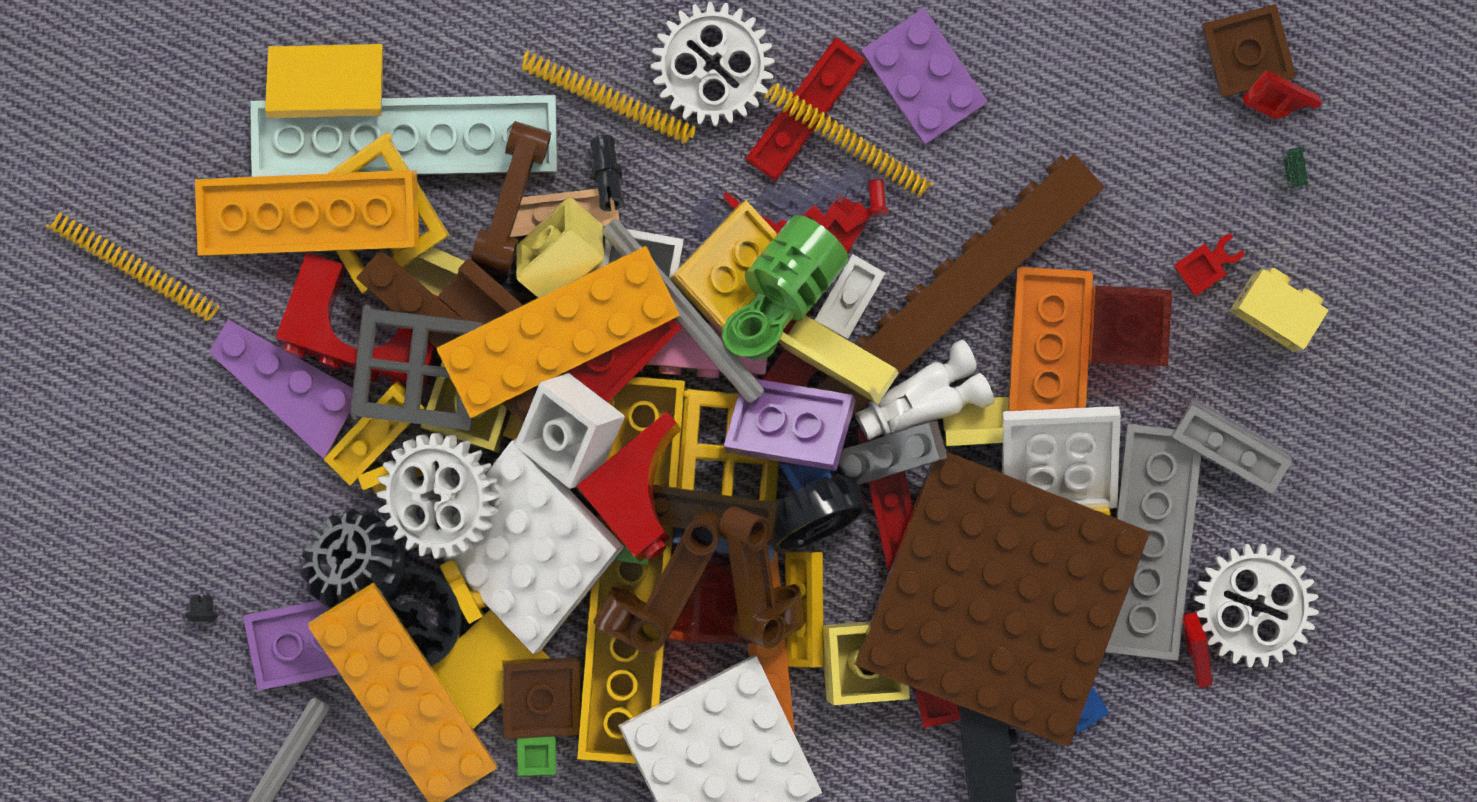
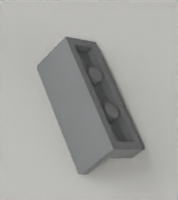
[1172,397,1292,494]

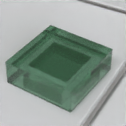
[1282,147,1309,190]

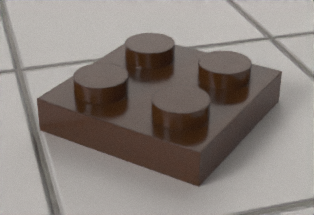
[1201,4,1296,99]
[502,657,580,739]

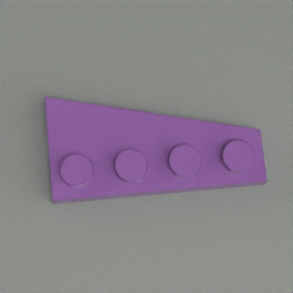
[209,319,353,459]

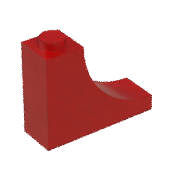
[577,411,681,563]

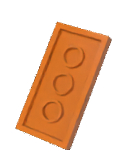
[1008,267,1093,411]

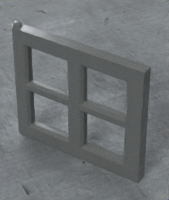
[350,304,484,430]

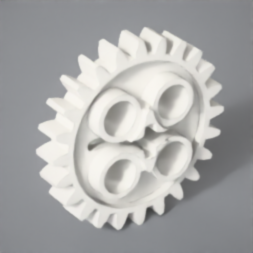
[651,2,775,127]
[377,432,499,558]
[1193,544,1319,667]

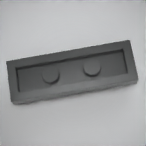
[839,421,947,486]

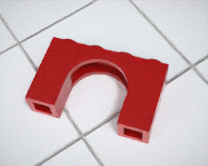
[275,252,446,392]

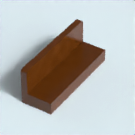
[439,257,523,324]

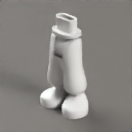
[855,340,994,441]

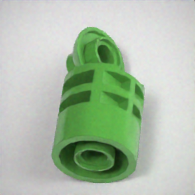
[722,215,849,360]

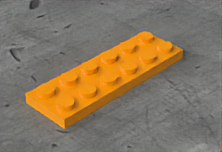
[195,170,420,256]
[436,246,680,418]
[308,583,497,802]

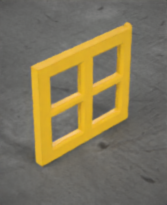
[327,133,450,294]
[677,389,779,502]

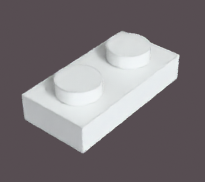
[815,254,885,339]

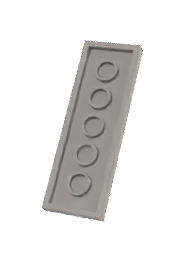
[1105,424,1201,661]

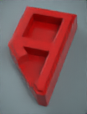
[1243,70,1322,119]
[1182,612,1213,688]

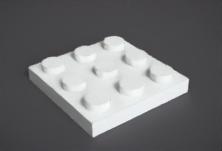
[1002,406,1121,509]

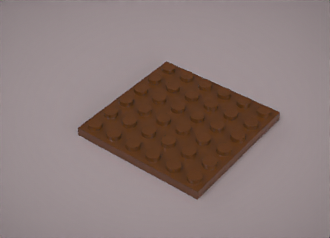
[854,451,1150,747]

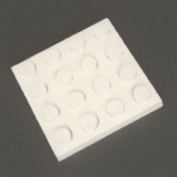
[442,439,624,654]
[618,655,822,802]

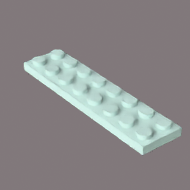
[250,95,557,177]

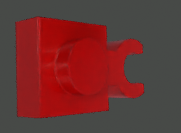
[1172,234,1245,297]

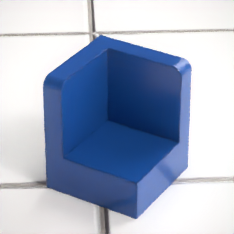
[780,462,832,491]

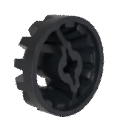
[770,474,868,552]
[300,509,405,609]
[386,567,463,666]

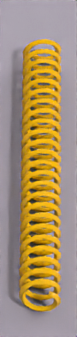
[522,50,696,144]
[764,83,933,198]
[46,212,219,321]

